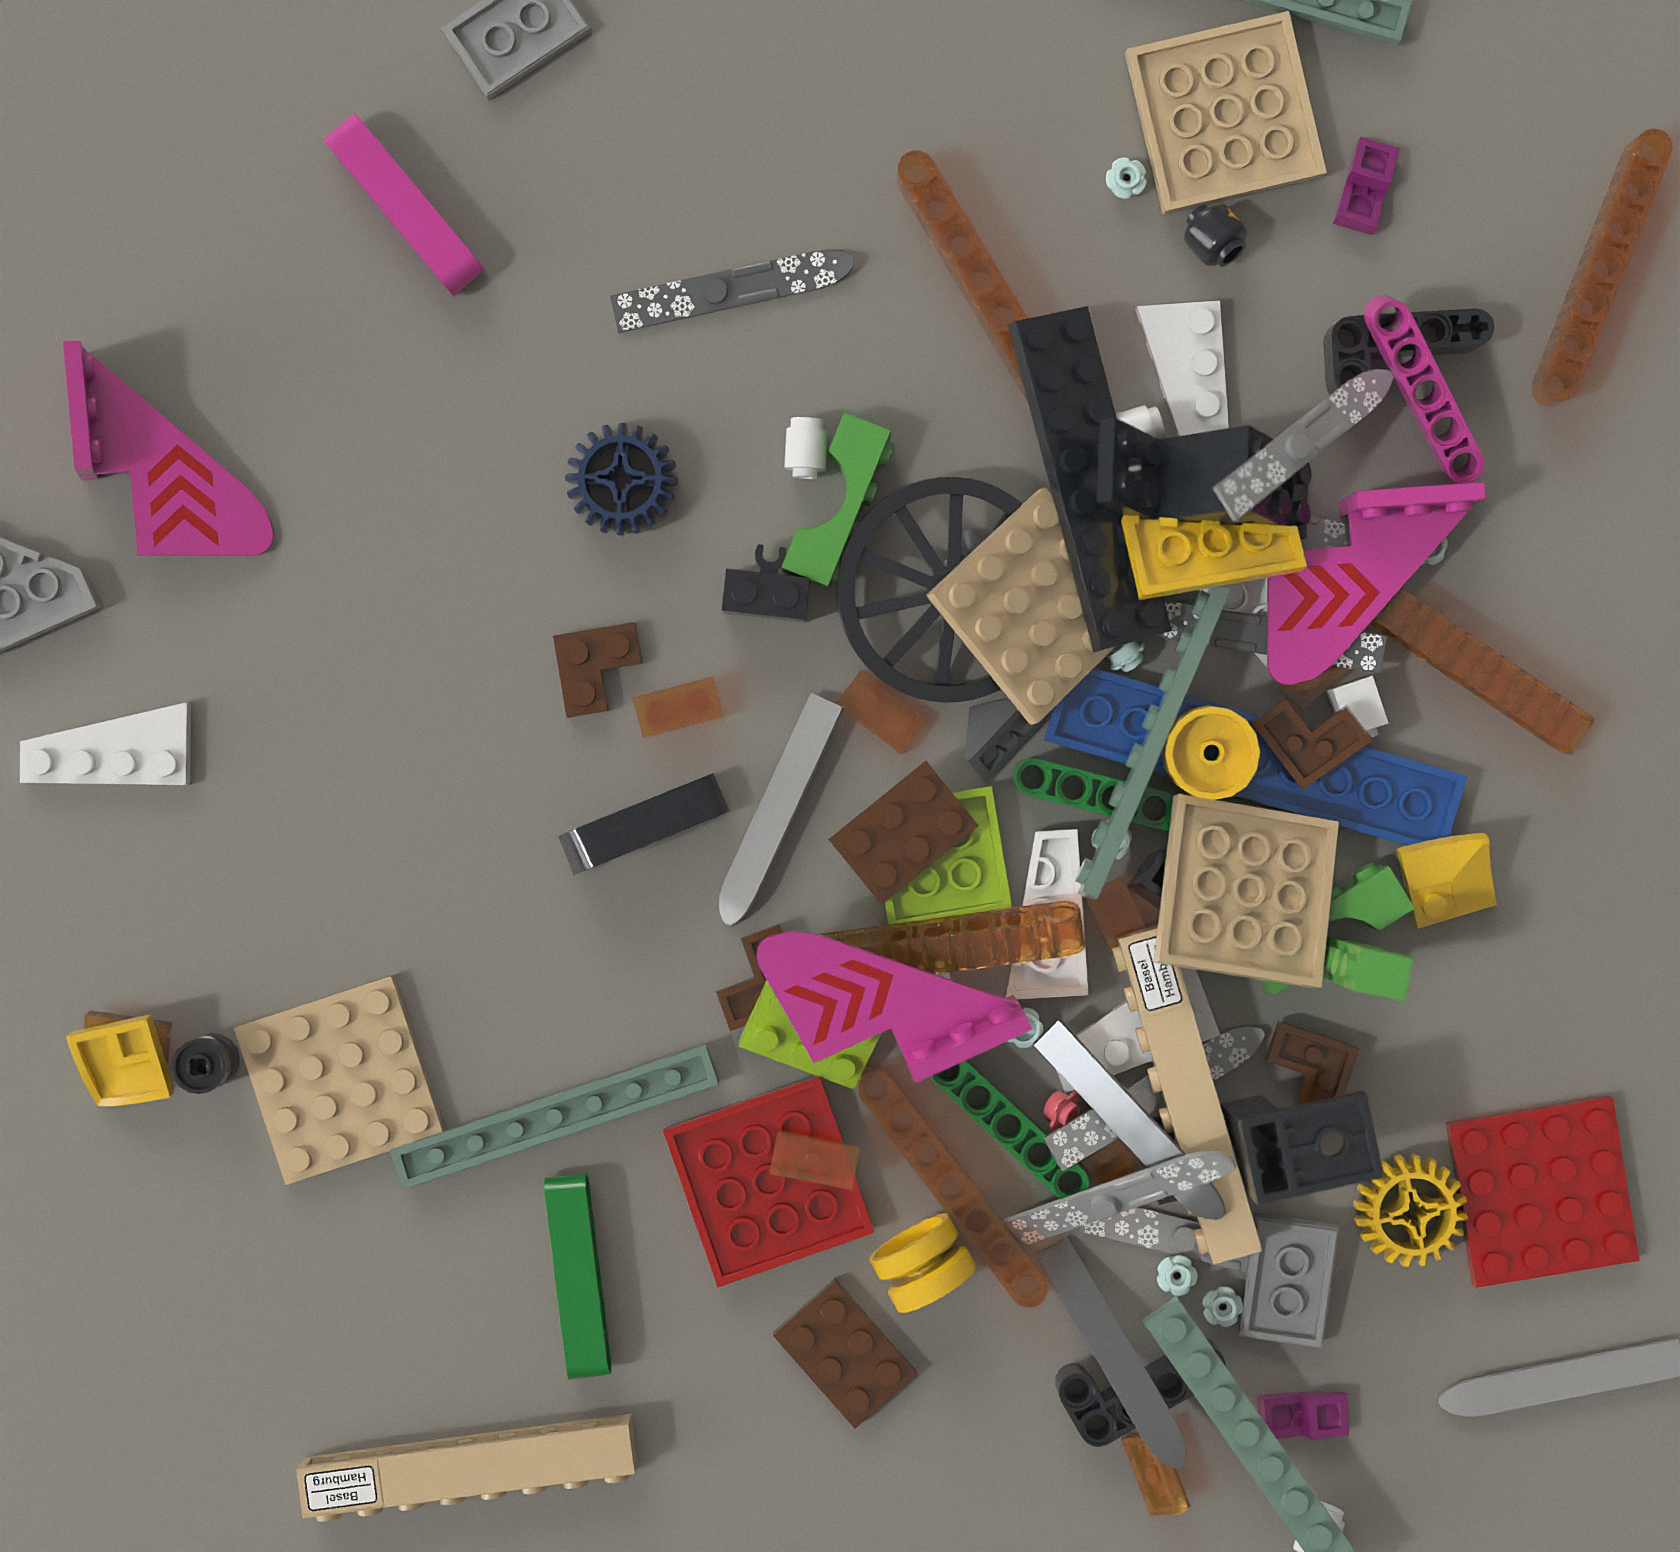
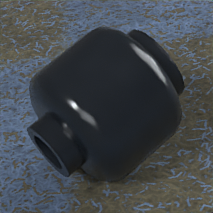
[1184,204,1246,267]

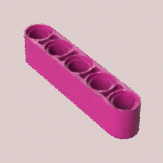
[323,113,485,297]
[1364,295,1485,484]

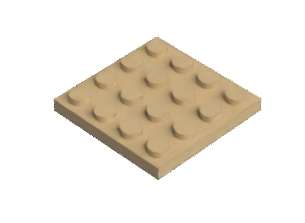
[1125,11,1327,215]
[926,487,1114,725]
[1154,794,1339,989]
[234,975,445,1185]

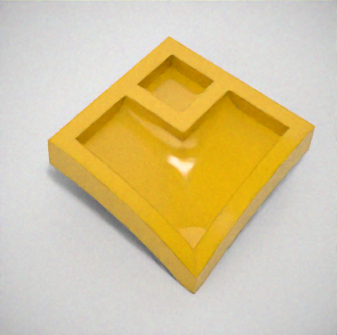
[1396,833,1497,929]
[66,1014,175,1106]

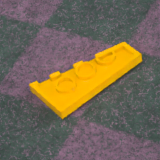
[1121,515,1307,600]

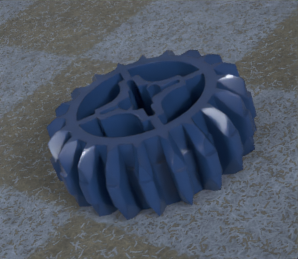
[565,423,678,536]

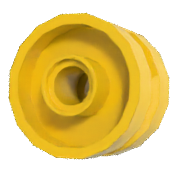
[1161,705,1260,800]
[869,1213,977,1313]

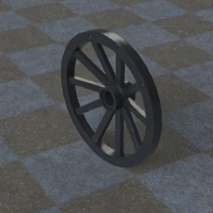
[836,477,1023,703]

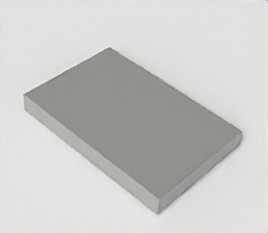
[441,0,592,100]
[1238,1213,1340,1348]

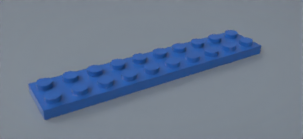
[1043,668,1467,846]

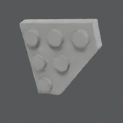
[0,537,101,652]

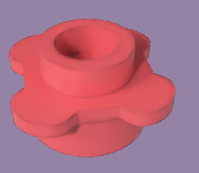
[1043,1090,1081,1133]

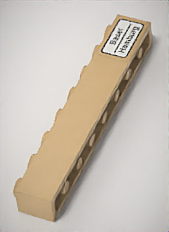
[1112,924,1262,1265]
[296,1413,638,1522]

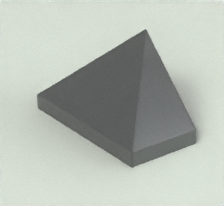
[964,699,1045,781]

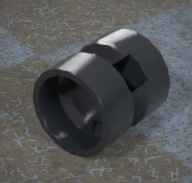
[171,1033,240,1094]

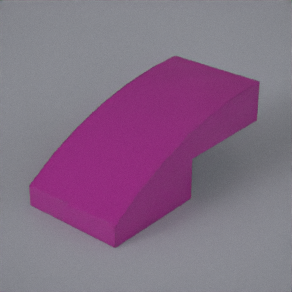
[1333,137,1400,235]
[1257,1391,1349,1440]

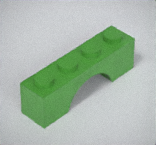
[781,412,895,589]
[1258,862,1415,996]
[1323,936,1413,1001]

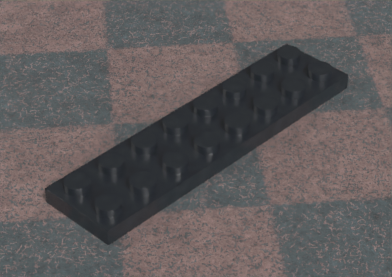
[1008,306,1172,652]

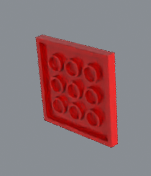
[663,1075,875,1288]
[1445,1095,1640,1288]

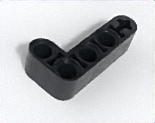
[1323,308,1495,395]
[558,773,729,875]
[1055,1338,1226,1447]

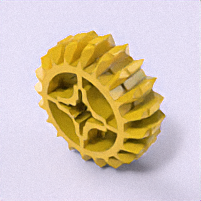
[1353,1153,1468,1267]

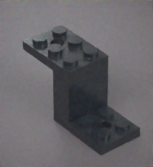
[1097,417,1312,539]
[1153,1091,1385,1205]

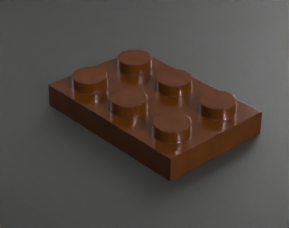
[828,761,979,904]
[773,1278,917,1429]

